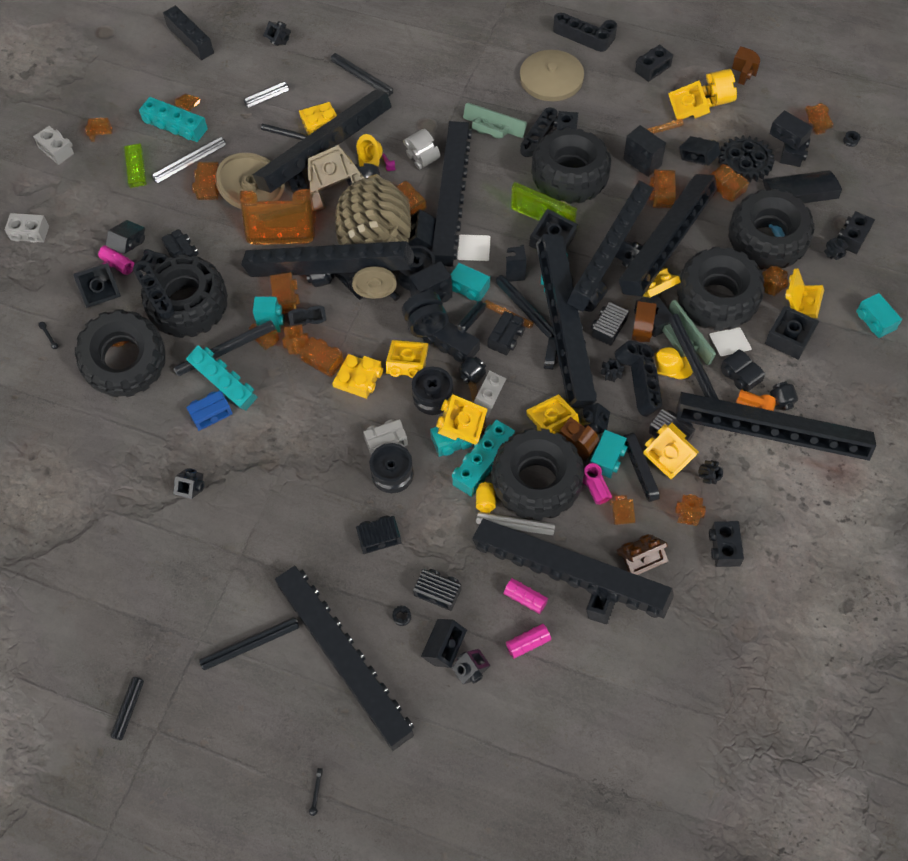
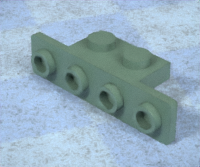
[463,102,527,139]
[662,300,716,365]

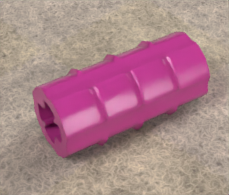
[98,245,135,275]
[503,578,548,614]
[506,624,551,659]

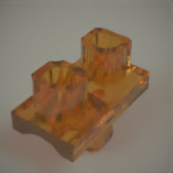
[805,103,834,135]

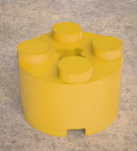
[706,69,737,107]

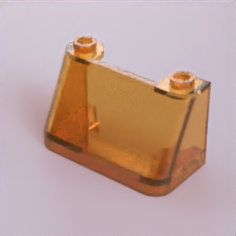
[240,189,316,245]

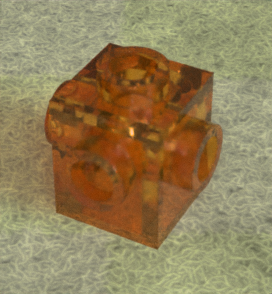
[762,266,788,296]
[282,324,310,355]
[675,494,706,526]

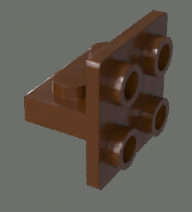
[617,534,669,575]

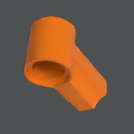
[736,390,776,411]

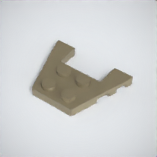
[308,145,365,213]

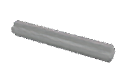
[476,512,555,535]

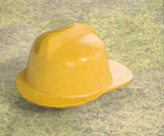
[356,134,383,167]
[654,347,693,379]

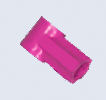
[583,463,612,505]

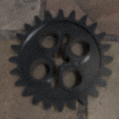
[718,135,775,183]

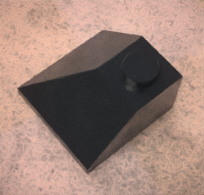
[73,261,121,308]

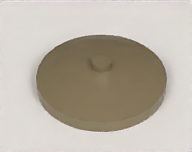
[520,50,584,101]
[215,153,285,211]

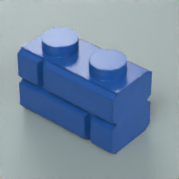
[186,390,233,431]

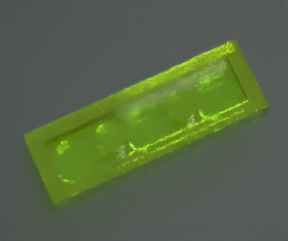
[124,143,147,188]

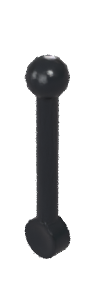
[38,322,59,349]
[309,768,323,816]

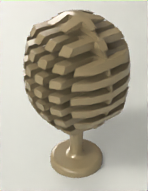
[335,174,411,299]

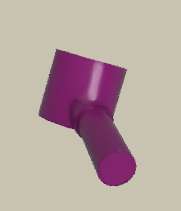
[381,153,396,171]

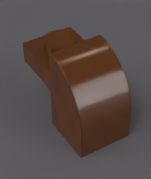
[732,46,760,85]
[631,301,656,342]
[558,417,600,461]

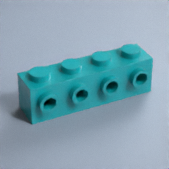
[139,97,208,142]
[186,345,258,411]
[452,420,516,497]

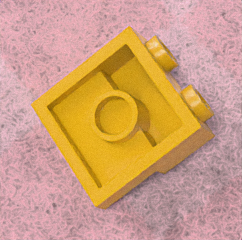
[668,81,712,121]
[299,102,337,135]
[643,268,681,297]
[386,340,428,378]
[332,354,383,399]
[436,394,487,445]
[526,394,579,434]
[643,423,699,479]

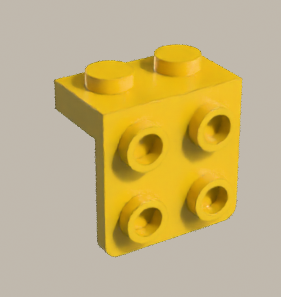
[785,268,824,318]

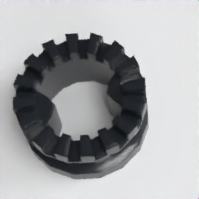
[843,131,861,147]
[392,605,411,626]

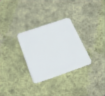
[458,235,490,261]
[709,327,752,356]

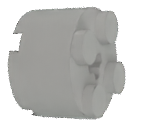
[403,129,440,170]

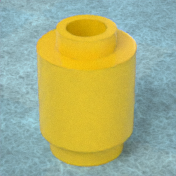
[476,482,496,513]

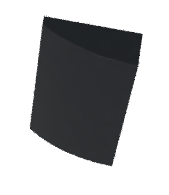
[763,170,842,203]

